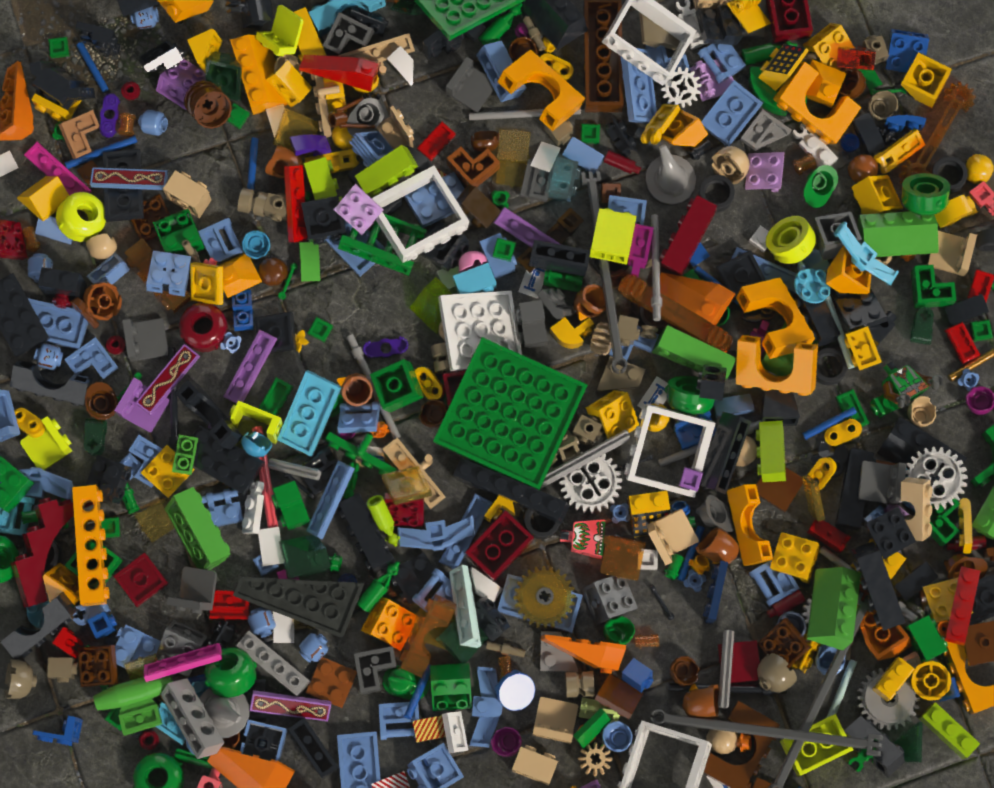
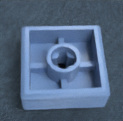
[349,131,394,167]

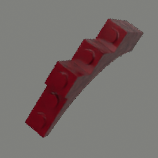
[11,497,93,608]

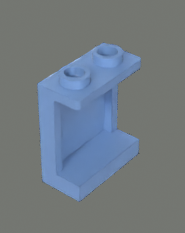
[0,388,20,442]

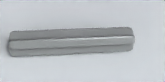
[268,458,321,480]

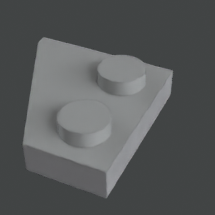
[740,109,792,151]
[540,631,578,672]

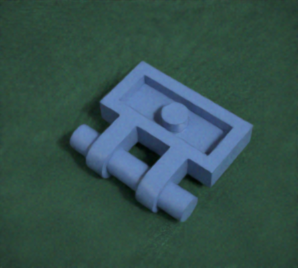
[201,489,243,527]

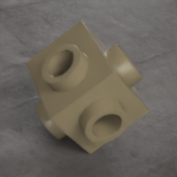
[263,193,287,222]
[572,415,603,445]
[555,429,581,463]

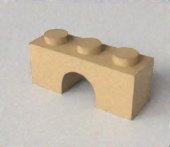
[901,477,933,541]

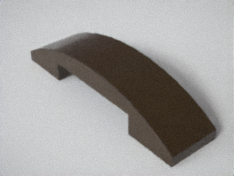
[517,207,584,273]

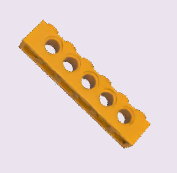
[72,485,110,607]

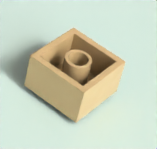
[163,170,211,219]
[512,745,558,786]

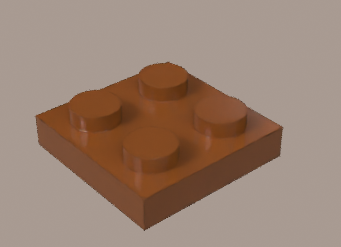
[306,657,357,708]

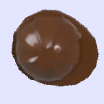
[837,68,866,99]
[85,382,118,420]

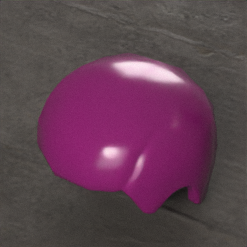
[966,386,994,415]
[491,727,522,757]

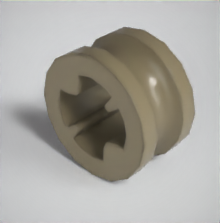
[640,325,658,339]

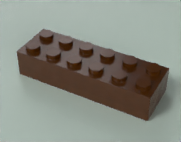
[583,0,623,113]

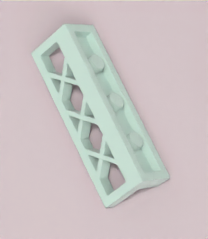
[449,565,481,648]

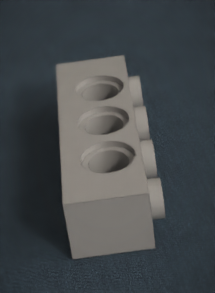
[236,631,310,697]
[161,678,224,759]

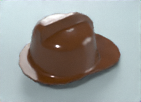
[944,553,988,580]

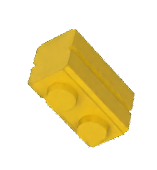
[872,657,915,702]

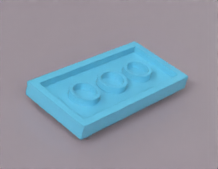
[277,370,342,456]

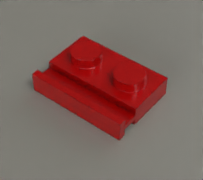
[209,590,250,620]

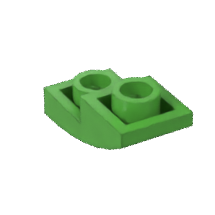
[299,242,320,282]
[172,435,198,475]

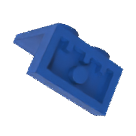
[885,29,930,73]
[32,716,83,746]

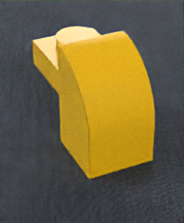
[323,78,347,113]
[935,195,978,228]
[550,317,594,349]

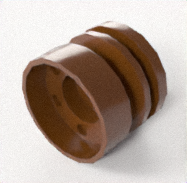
[184,80,232,129]

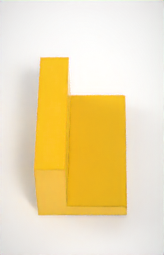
[266,60,312,107]

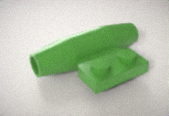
[93,675,173,736]

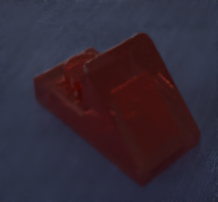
[836,46,876,70]

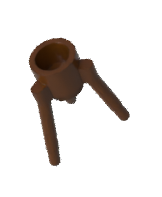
[328,97,375,129]

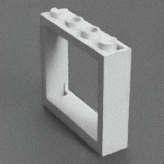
[602,0,696,86]
[372,166,469,263]
[624,403,715,498]
[617,721,712,788]

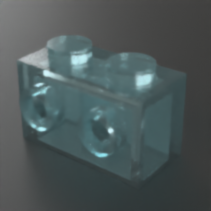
[548,157,581,202]

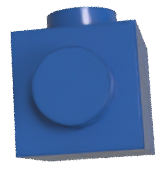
[87,611,117,640]
[622,658,654,693]

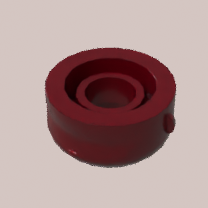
[179,303,228,352]

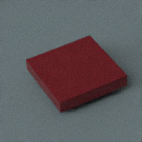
[717,640,760,683]

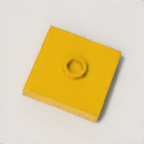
[190,262,223,305]

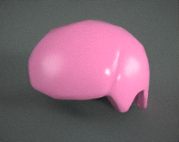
[459,251,487,273]

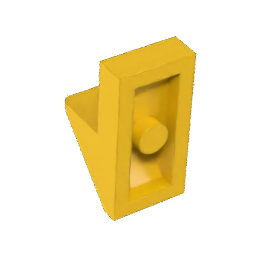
[484,496,515,523]

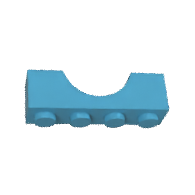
[308,0,386,37]

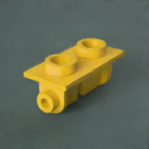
[791,631,821,674]

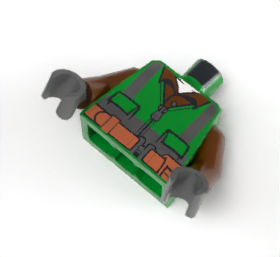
[882,361,943,410]

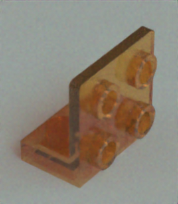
[600,535,646,581]

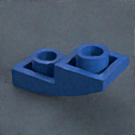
[883,115,927,132]
[232,290,254,331]

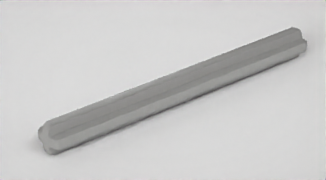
[540,430,631,489]

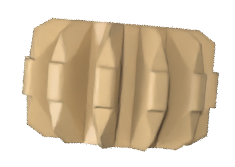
[590,322,612,355]
[578,742,612,776]

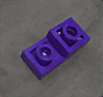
[290,134,332,157]

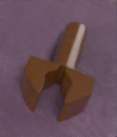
[70,297,99,329]

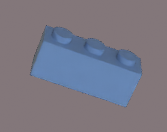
[476,41,526,102]

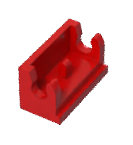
[807,516,851,553]
[52,627,84,659]

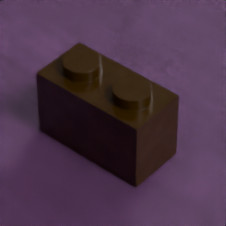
[456,185,501,228]

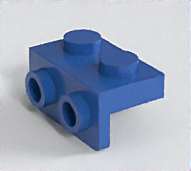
[673,411,716,450]

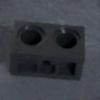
[696,365,727,400]

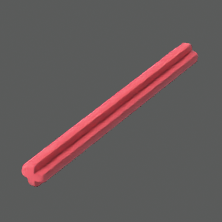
[252,426,278,528]

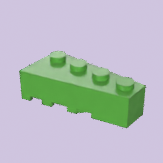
[652,325,737,380]

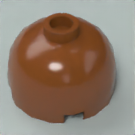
[82,282,122,321]

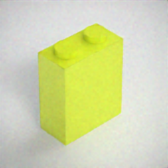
[590,208,637,264]

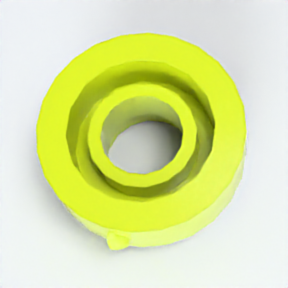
[56,192,106,242]
[766,216,816,264]

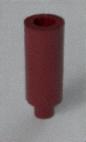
[604,150,642,174]
[946,535,986,553]
[767,590,805,618]

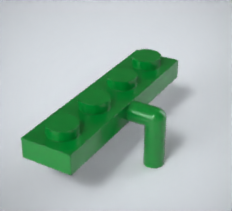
[326,432,397,479]

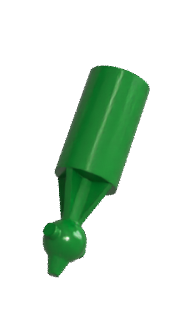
[478,3,523,45]
[741,41,798,66]
[357,561,400,613]

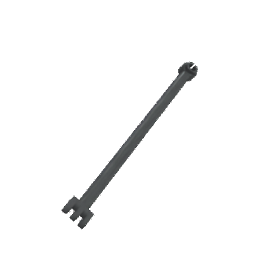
[580,170,627,374]
[767,591,874,788]
[650,709,883,756]

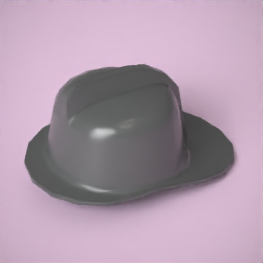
[347,97,385,136]
[696,495,735,532]

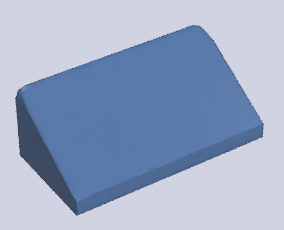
[562,137,604,175]
[35,216,73,245]
[86,252,130,285]
[713,394,755,419]

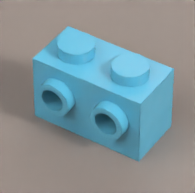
[453,263,497,294]

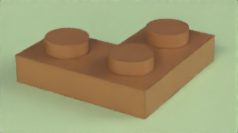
[58,110,100,159]

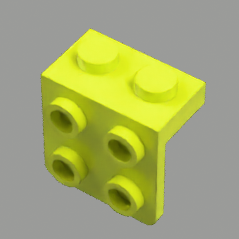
[255,5,303,56]
[20,416,73,470]

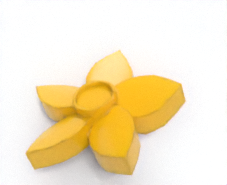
[295,330,309,353]

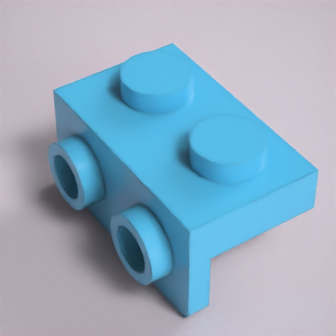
[155,702,186,745]

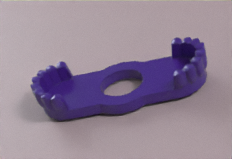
[100,94,120,138]
[363,336,409,358]

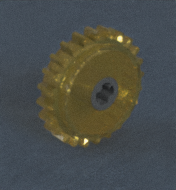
[513,566,576,629]

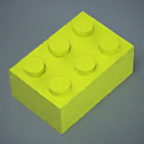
[780,714,854,777]

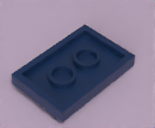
[703,561,728,624]

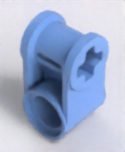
[73,604,111,626]

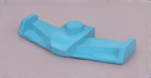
[834,222,899,285]

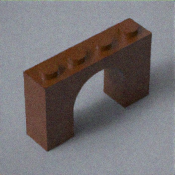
[703,701,780,788]

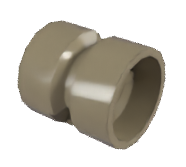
[238,187,268,217]
[431,342,456,375]
[565,671,594,698]

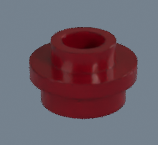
[121,82,140,100]
[52,294,71,309]
[106,336,126,355]
[139,730,159,750]

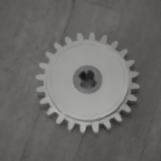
[856,667,920,731]

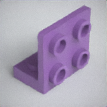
[156,58,210,110]
[114,378,170,432]

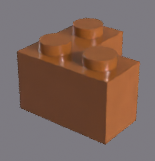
[447,146,500,187]

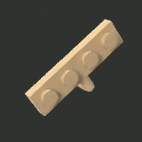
[338,33,415,75]
[311,74,340,138]
[382,438,446,510]

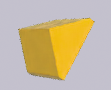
[187,29,223,74]
[17,176,69,221]

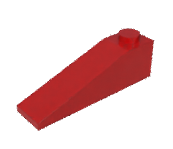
[299,54,381,92]

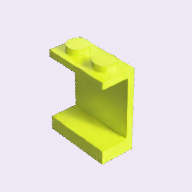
[229,401,283,444]

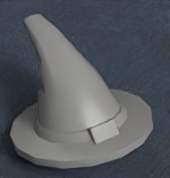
[645,144,696,205]
[199,688,249,738]

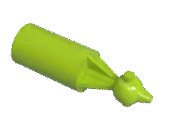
[366,495,400,547]

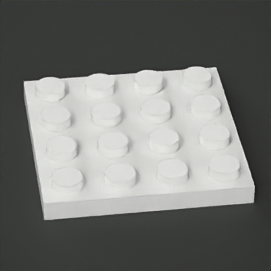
[438,291,522,372]

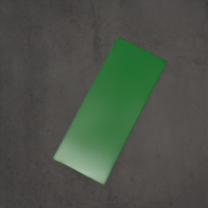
[852,53,882,91]

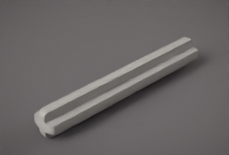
[718,630,734,708]

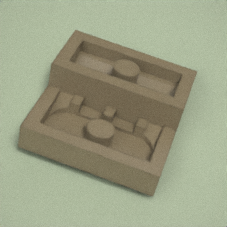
[639,12,679,50]

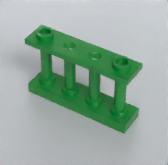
[338,213,426,276]

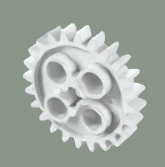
[905,447,968,510]
[559,452,622,514]

